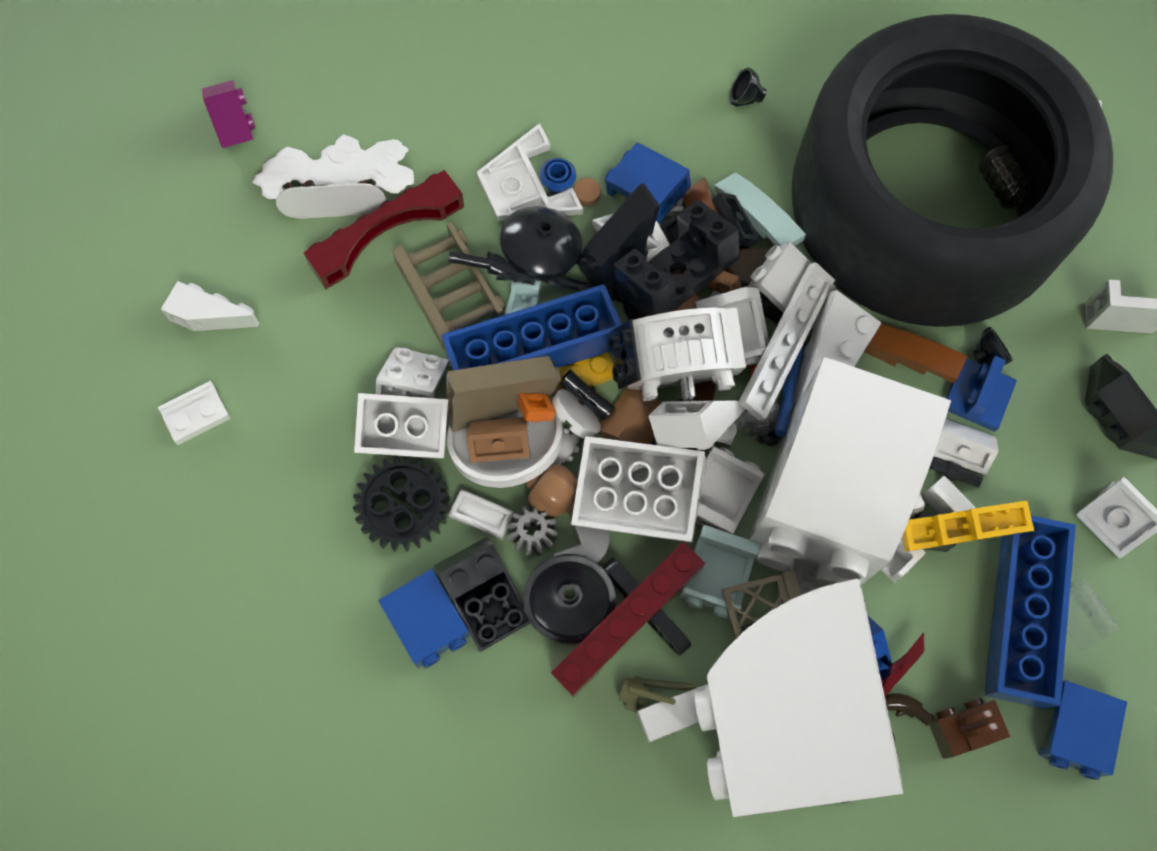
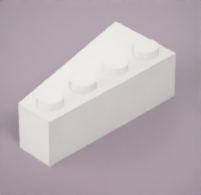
[792,290,881,409]

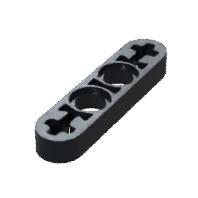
[602,557,692,656]

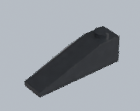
[577,183,660,296]

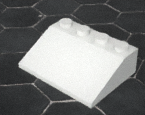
[571,436,706,542]

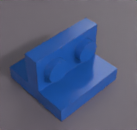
[945,356,1017,432]

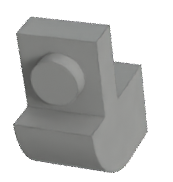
[553,526,610,565]

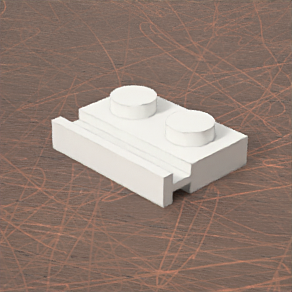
[158,381,231,445]

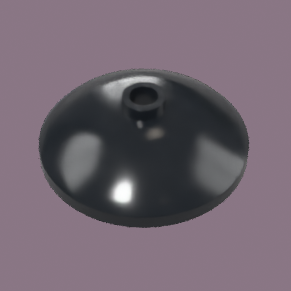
[500,206,582,278]
[523,554,616,644]

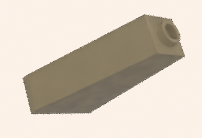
[445,356,560,432]

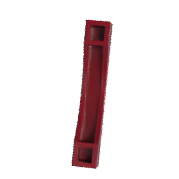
[303,170,464,290]
[551,541,705,697]

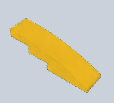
[902,501,1034,552]

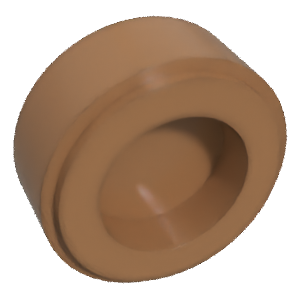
[574,178,601,206]

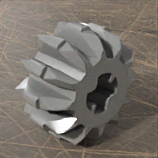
[507,506,558,556]

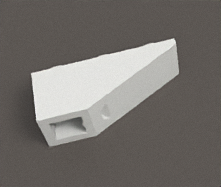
[161,281,260,331]

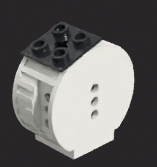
[608,308,746,402]

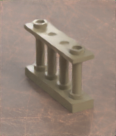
[392,222,506,351]

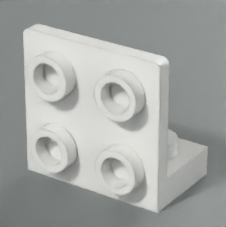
[376,347,448,398]

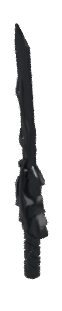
[448,251,623,303]

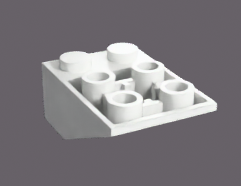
[648,401,745,450]

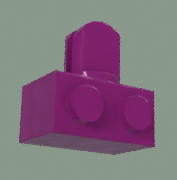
[202,80,256,148]

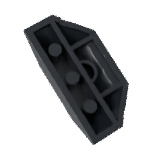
[1085,354,1157,459]

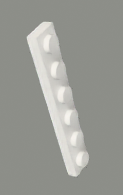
[738,263,835,420]

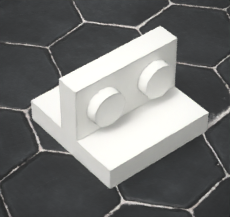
[1076,477,1157,559]

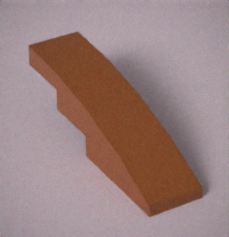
[864,324,968,384]

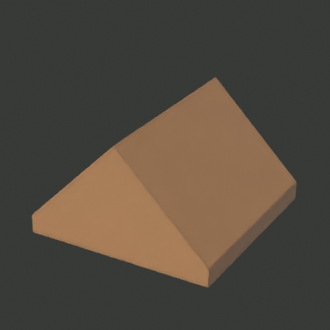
[598,388,661,444]

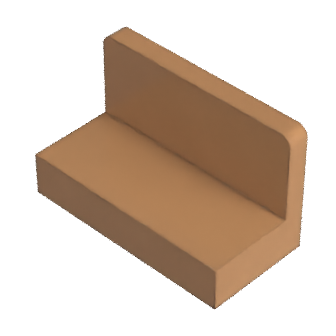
[466,417,530,463]

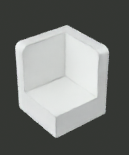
[881,538,926,583]

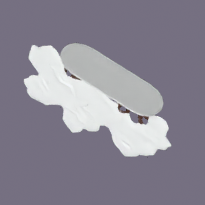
[252,134,414,219]

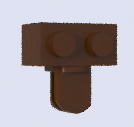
[929,697,1011,759]

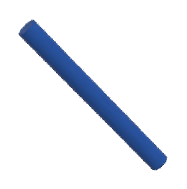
[774,341,806,437]

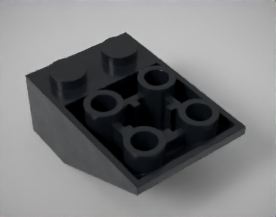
[433,537,530,652]

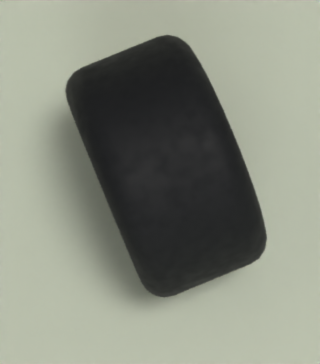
[792,14,1113,327]

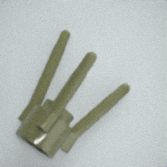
[619,676,696,735]

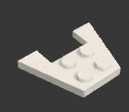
[476,123,583,221]

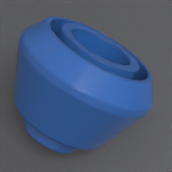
[539,158,576,194]

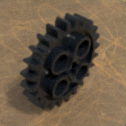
[353,456,450,552]

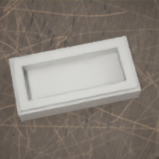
[448,489,514,541]

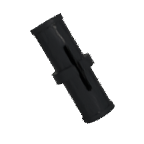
[559,370,614,420]

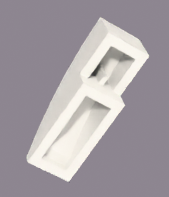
[636,684,708,743]

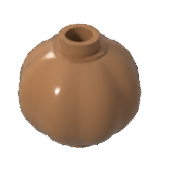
[526,465,578,518]

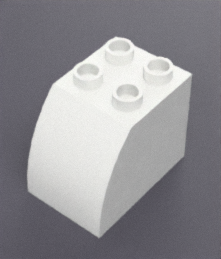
[748,357,951,587]
[695,579,903,817]

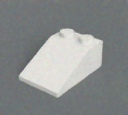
[354,393,448,458]

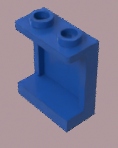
[605,142,691,224]
[378,569,471,668]
[1039,681,1127,780]

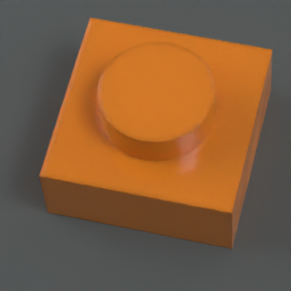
[517,393,556,422]

